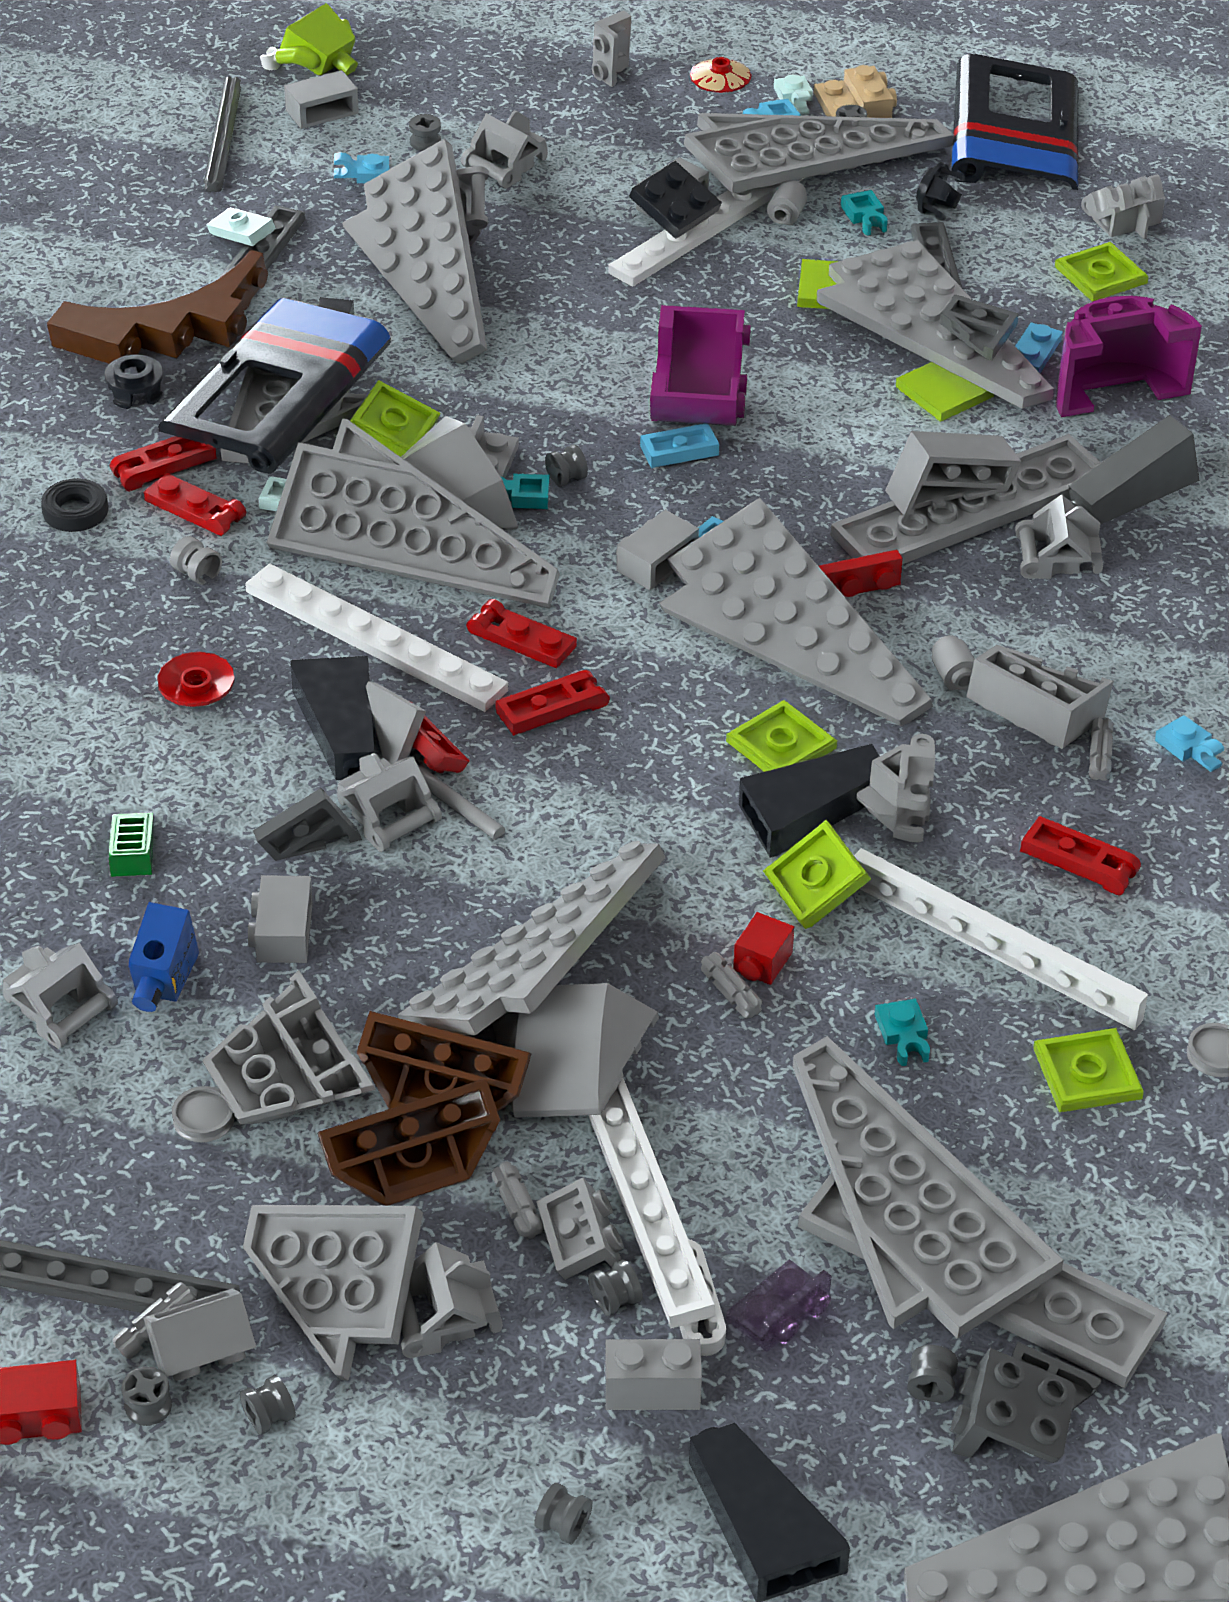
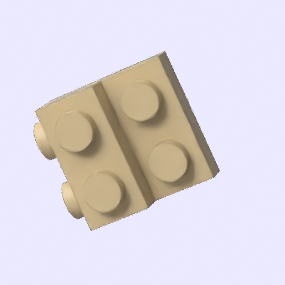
[813,65,897,118]

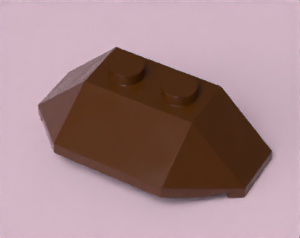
[357,1011,532,1112]
[317,1079,500,1206]

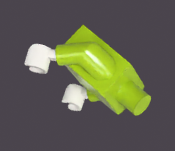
[260,3,358,75]

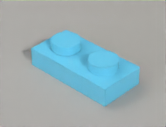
[1015,322,1063,373]
[640,424,719,468]

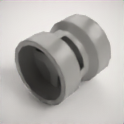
[169,536,222,585]

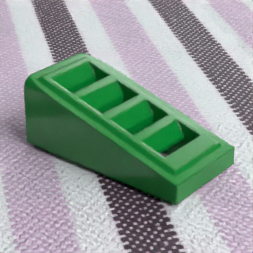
[109,812,154,877]

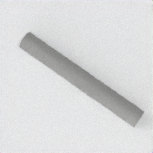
[419,766,505,840]

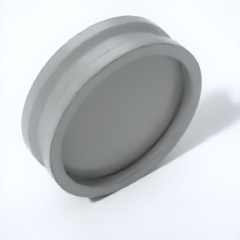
[1187,1023,1229,1077]
[172,1086,235,1142]

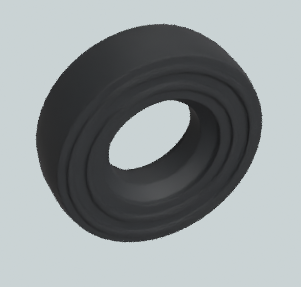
[41,478,108,532]

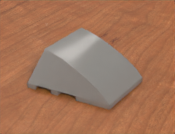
[401,416,518,530]
[202,970,376,1124]
[492,983,659,1118]

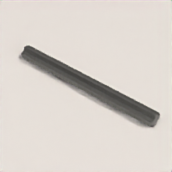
[204,76,241,192]

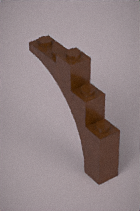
[47,250,268,364]

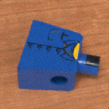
[129,902,199,1012]

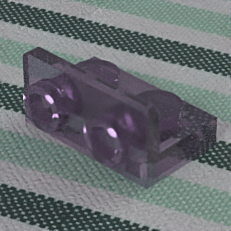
[726,1259,832,1352]

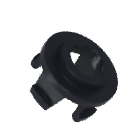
[916,162,966,221]
[104,354,163,409]

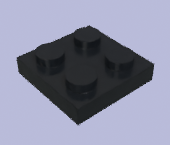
[629,160,722,239]

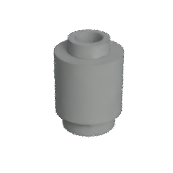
[767,180,807,226]
[932,635,975,690]

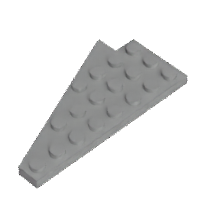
[684,113,954,193]
[342,139,488,363]
[816,240,1054,409]
[266,418,560,608]
[659,497,933,726]
[397,841,666,1035]
[793,1036,1064,1339]
[903,1433,1229,1602]

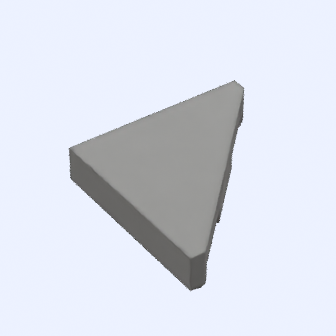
[366,681,426,764]

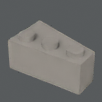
[885,431,1021,516]
[966,645,1114,749]

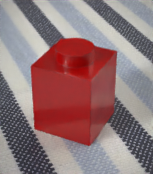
[733,912,795,985]

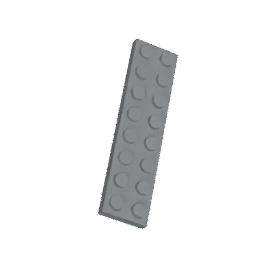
[830,434,1101,564]
[798,1172,1167,1388]

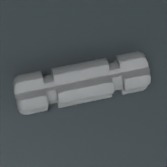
[1089,717,1114,781]
[701,952,762,1019]
[492,1161,544,1240]
[113,1282,196,1359]

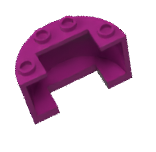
[1056,296,1202,417]
[650,305,751,426]

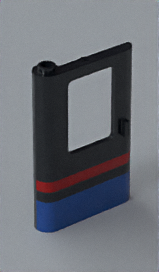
[951,54,1078,190]
[158,298,391,474]

